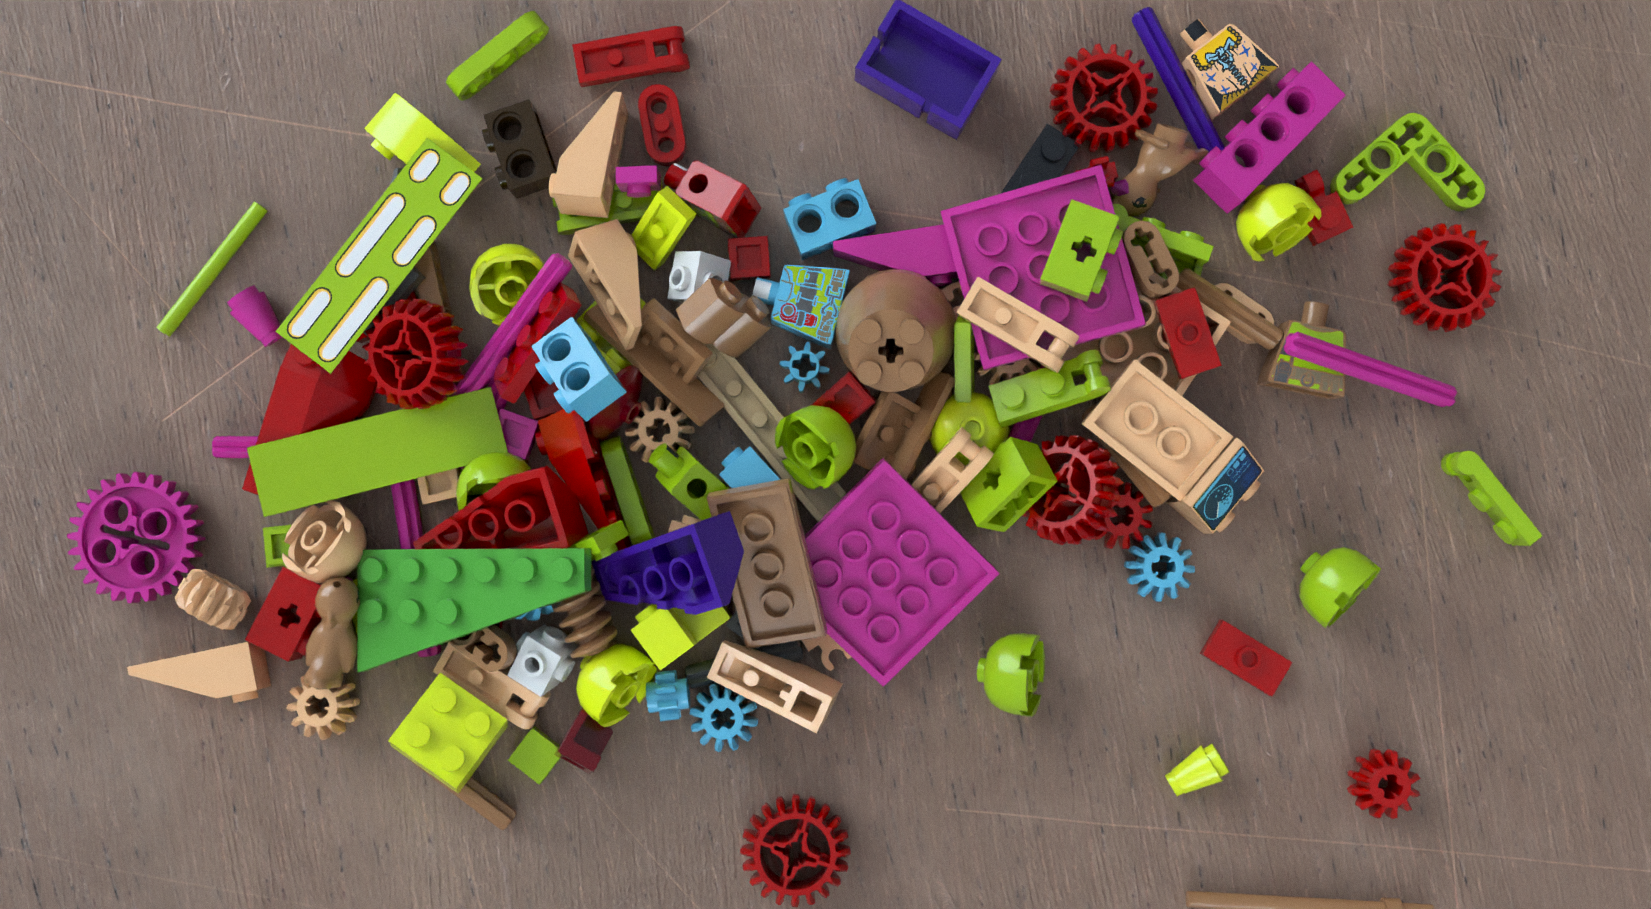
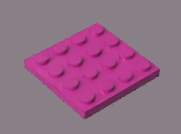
[940,165,1146,371]
[804,458,1000,687]

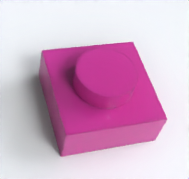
[615,165,661,198]
[498,409,539,460]

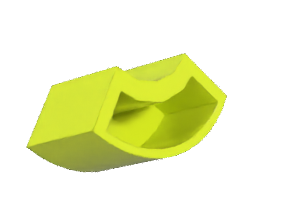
[364,93,481,172]

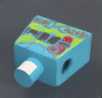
[752,265,850,349]

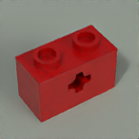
[245,566,323,662]

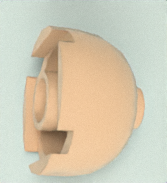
[282,500,367,583]

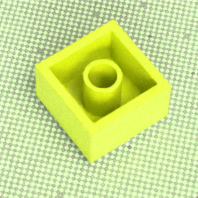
[388,673,508,794]

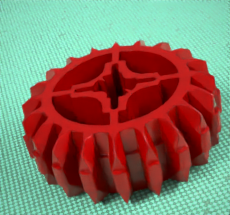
[1049,43,1158,153]
[1387,223,1503,332]
[362,299,469,409]
[1022,435,1124,545]
[740,794,851,907]

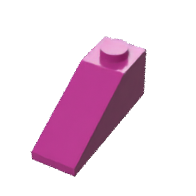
[833,224,958,287]

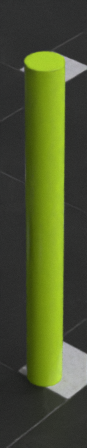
[156,201,268,337]

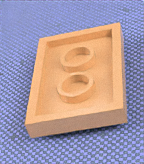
[1081,359,1233,501]

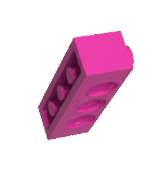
[1193,61,1346,214]

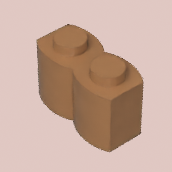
[676,278,772,358]

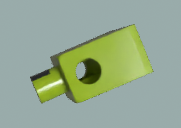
[649,443,730,521]

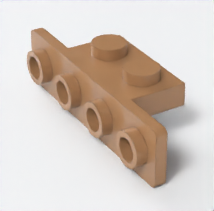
[583,298,724,427]
[853,372,955,479]

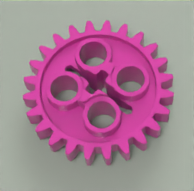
[67,472,205,603]

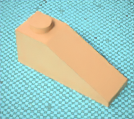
[549,91,629,218]
[568,219,642,351]
[707,640,843,733]
[127,642,271,703]

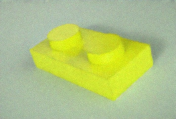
[631,186,696,271]

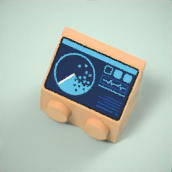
[1167,437,1264,534]

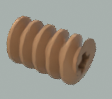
[553,565,618,658]

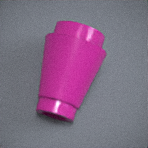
[227,285,282,347]

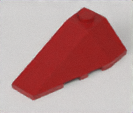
[242,344,378,496]
[535,409,632,552]
[413,466,589,549]

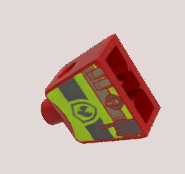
[664,160,762,238]

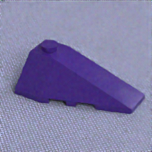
[591,511,744,615]

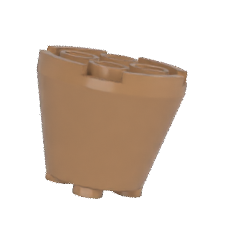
[835,269,956,392]

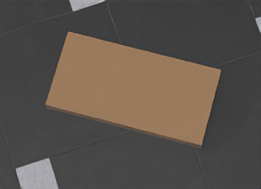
[707,478,827,649]

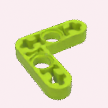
[1330,113,1485,212]

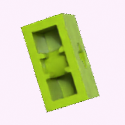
[1040,199,1124,302]
[960,437,1057,532]

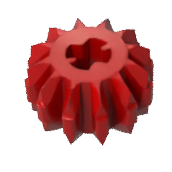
[1093,482,1153,549]
[1347,748,1421,819]

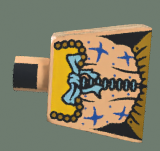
[1180,19,1279,121]

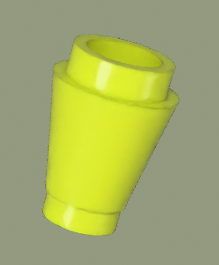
[1165,744,1230,797]

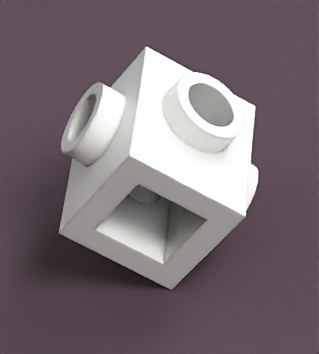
[667,251,731,303]
[507,624,578,697]

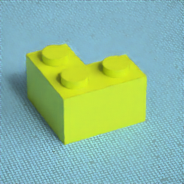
[631,604,733,671]

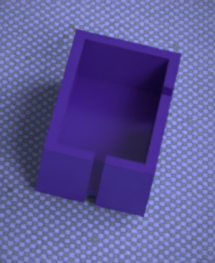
[854,0,1002,140]

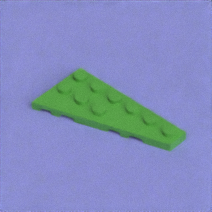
[357,548,591,673]

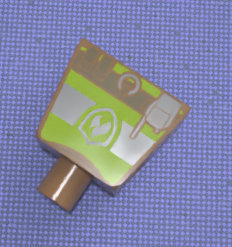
[1257,301,1346,400]

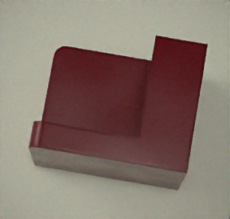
[554,708,613,774]

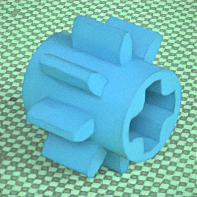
[779,342,829,393]
[646,670,691,721]

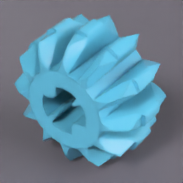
[1124,532,1195,602]
[689,683,759,752]

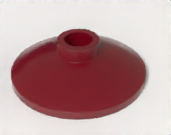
[588,365,643,439]

